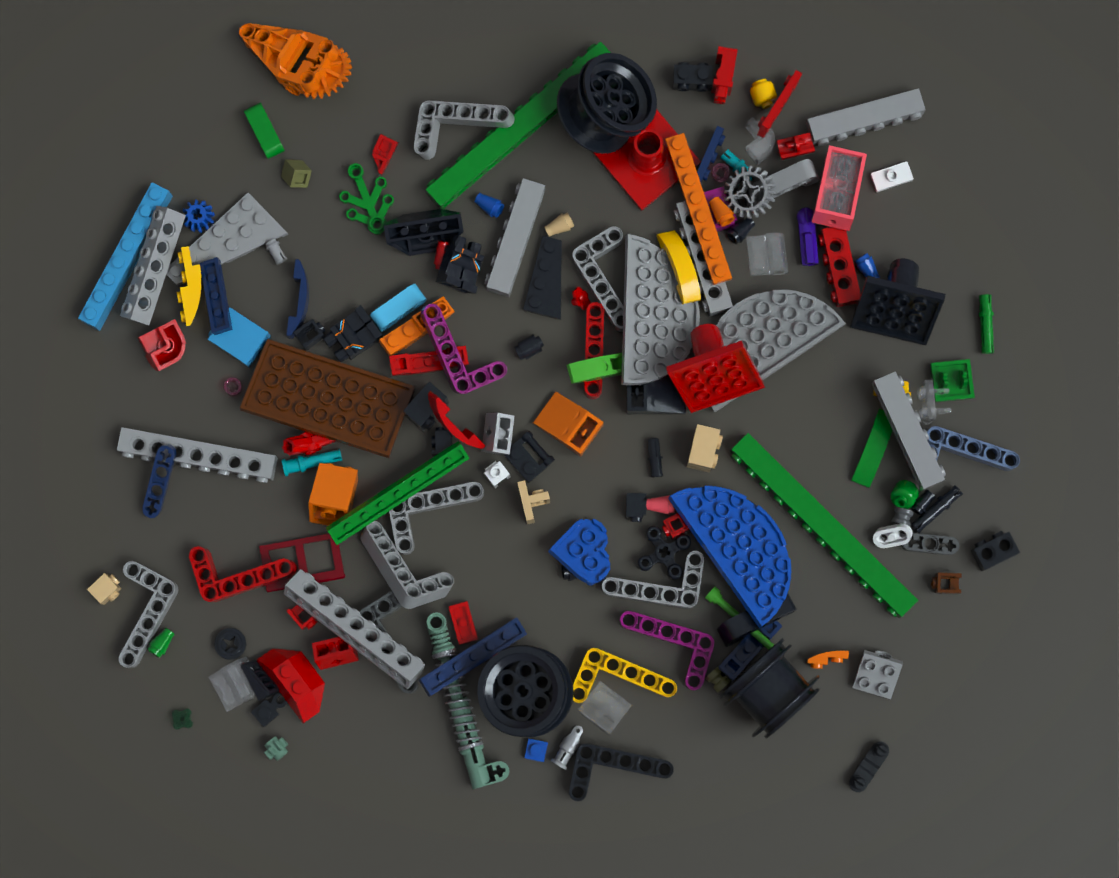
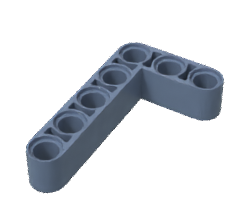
[912,426,1020,481]

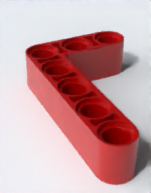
[189,546,297,602]

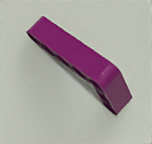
[420,304,507,394]
[620,611,714,691]

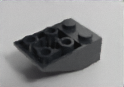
[627,375,686,414]

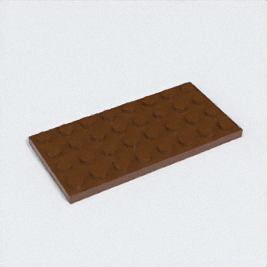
[240,339,415,458]

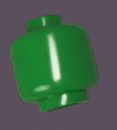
[890,480,919,509]

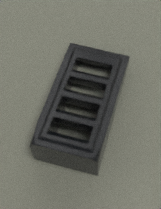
[241,660,280,701]

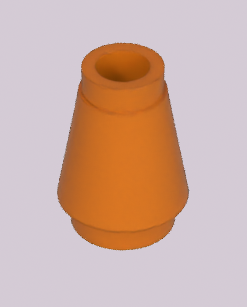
[709,197,735,227]

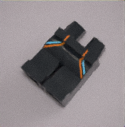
[435,236,484,294]
[323,305,383,362]

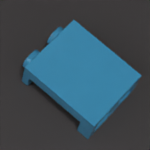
[208,308,271,368]

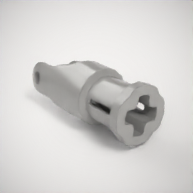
[551,726,583,770]

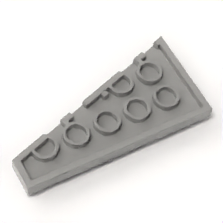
[166,193,289,286]

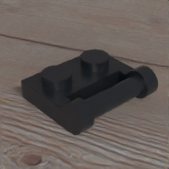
[504,431,555,483]

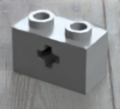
[481,413,515,455]

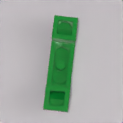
[851,409,893,488]

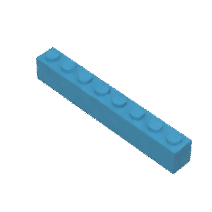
[78,182,173,331]

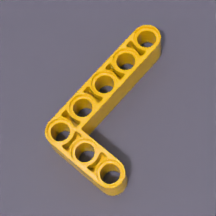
[573,648,677,703]

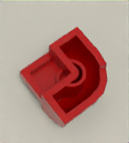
[138,319,186,371]

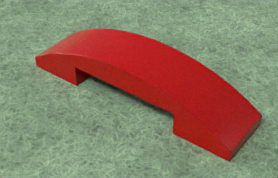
[389,345,469,376]
[428,391,485,449]

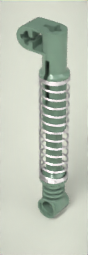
[426,612,509,789]

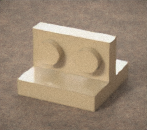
[517,480,550,525]

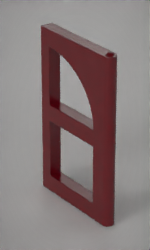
[259,533,345,593]

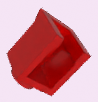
[662,513,690,539]
[287,605,317,630]

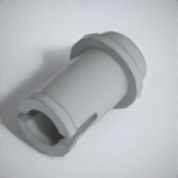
[265,239,287,265]

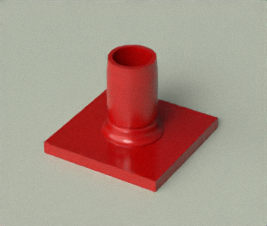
[593,109,701,211]
[666,324,765,413]

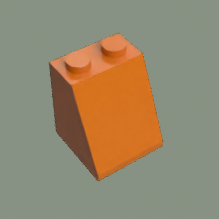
[308,463,358,526]

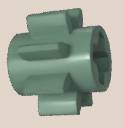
[264,736,289,761]

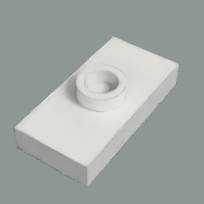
[870,161,914,193]

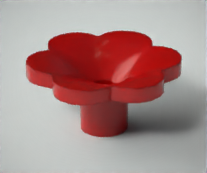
[571,287,591,310]

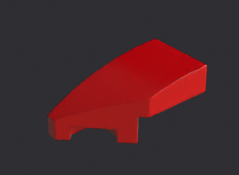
[372,134,399,174]

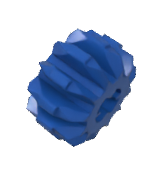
[182,200,215,233]

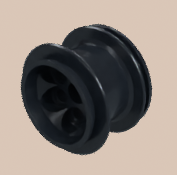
[557,53,657,154]
[718,638,820,739]
[477,645,573,737]

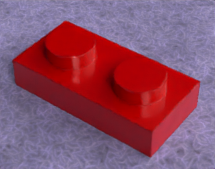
[448,601,478,645]

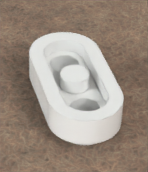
[873,523,913,548]

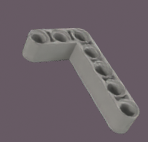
[414,100,515,160]
[572,226,624,332]
[389,482,484,555]
[360,521,454,609]
[602,551,704,609]
[119,561,179,668]

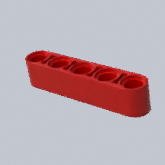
[584,302,604,399]

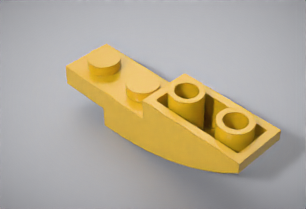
[177,246,201,326]

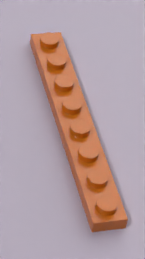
[665,133,732,285]

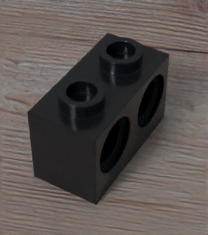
[971,531,1020,572]

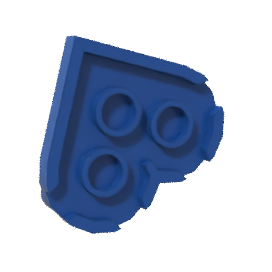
[548,519,610,585]

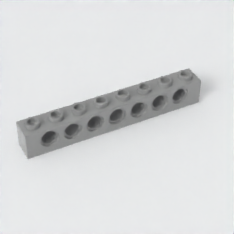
[117,427,278,483]
[284,569,425,690]

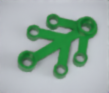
[339,163,394,234]

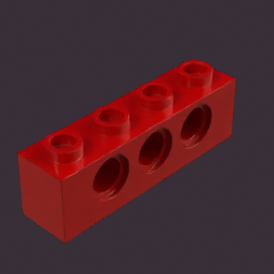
[818,227,861,307]

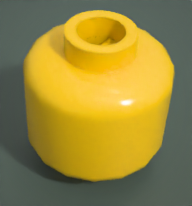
[750,79,777,109]

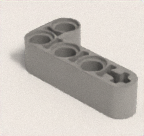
[744,159,820,208]

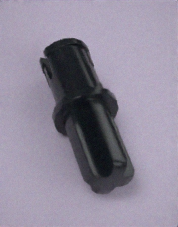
[647,438,663,478]

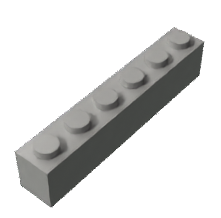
[806,88,926,146]
[484,178,545,297]
[872,371,946,491]

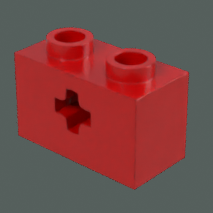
[312,637,359,670]

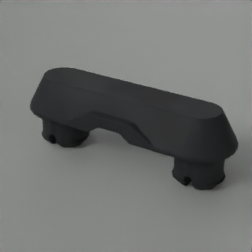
[849,741,889,793]

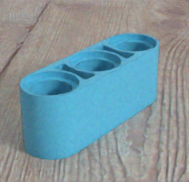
[370,284,427,332]

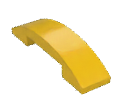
[656,230,701,304]

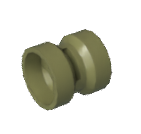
[705,665,731,693]

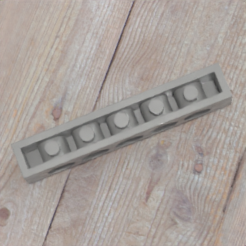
[673,201,733,317]
[120,206,186,326]

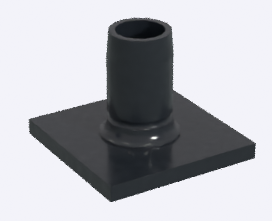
[850,258,946,345]

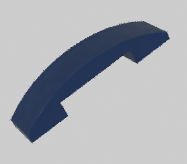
[287,259,309,339]
[718,621,782,681]

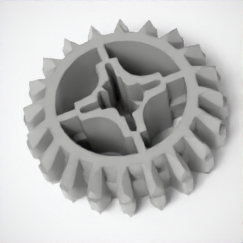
[724,166,777,219]

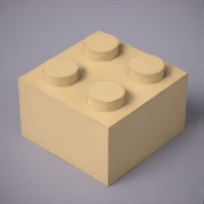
[687,424,723,472]

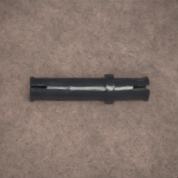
[911,485,963,533]

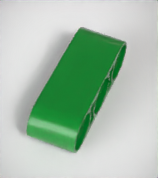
[243,102,285,159]

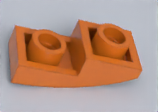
[806,651,849,669]

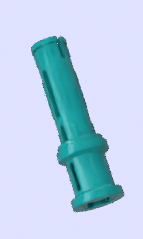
[282,449,342,477]

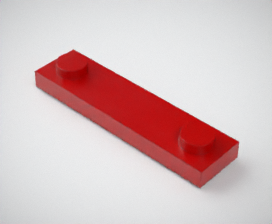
[757,70,802,138]

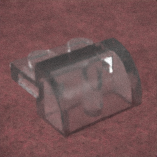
[746,233,789,276]
[209,657,256,712]
[577,681,632,735]

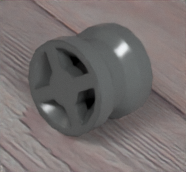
[891,507,914,527]

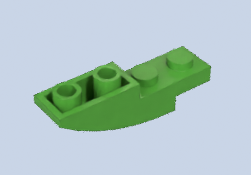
[567,353,622,384]

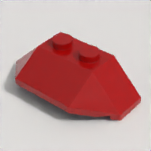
[256,648,325,724]

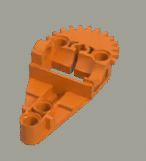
[239,23,352,99]

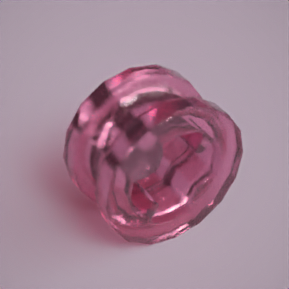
[712,163,730,182]
[224,378,242,396]

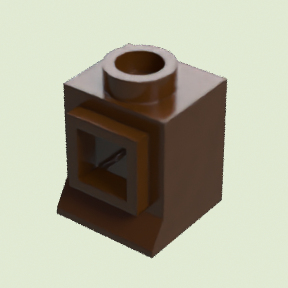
[931,573,962,595]

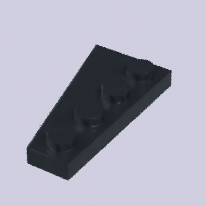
[523,236,562,320]

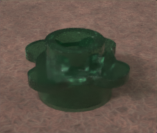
[172,709,193,730]

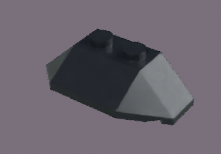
[383,209,464,256]

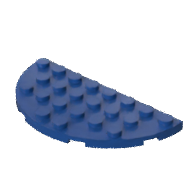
[668,486,791,629]

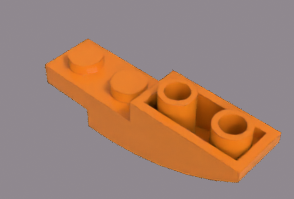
[379,296,455,356]

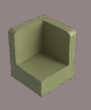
[281,159,312,188]

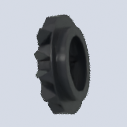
[214,628,247,660]

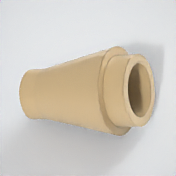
[544,212,574,237]

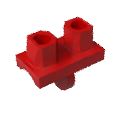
[776,132,815,160]

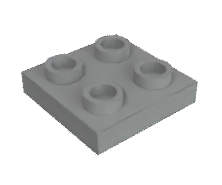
[852,650,903,699]

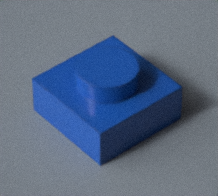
[524,738,548,762]

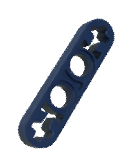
[142,444,176,518]

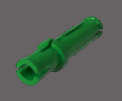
[978,294,994,354]

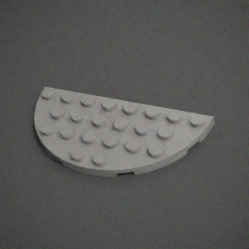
[621,234,700,385]
[711,290,846,412]

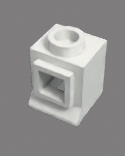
[483,461,511,489]

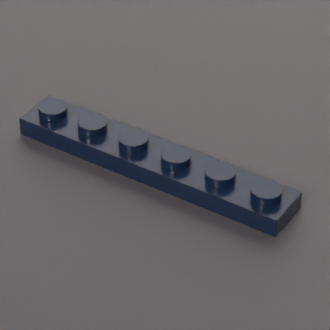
[419,617,527,697]

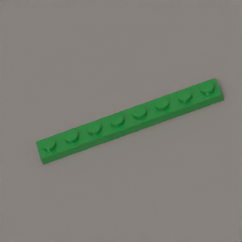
[326,441,470,545]

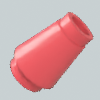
[646,495,675,515]

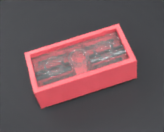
[812,145,867,231]

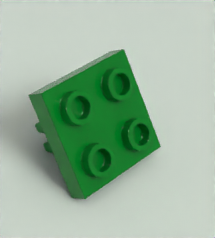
[930,359,975,402]

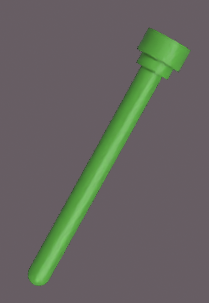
[705,586,774,650]

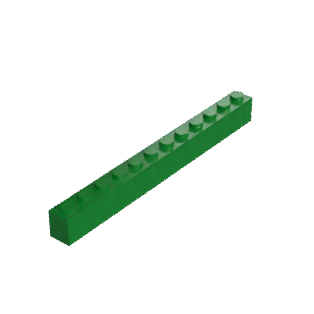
[425,41,611,209]
[730,433,918,618]

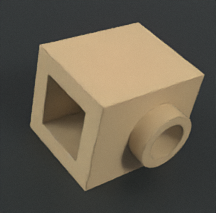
[87,573,122,605]

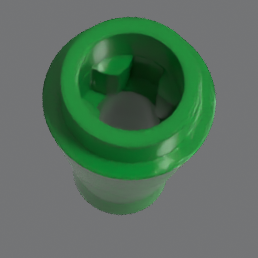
[147,628,175,658]

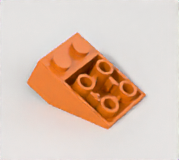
[533,392,604,457]

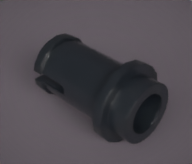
[911,490,936,515]

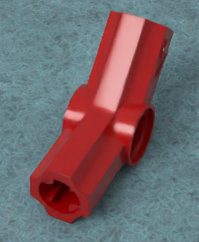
[282,432,336,456]

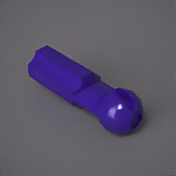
[796,207,819,266]

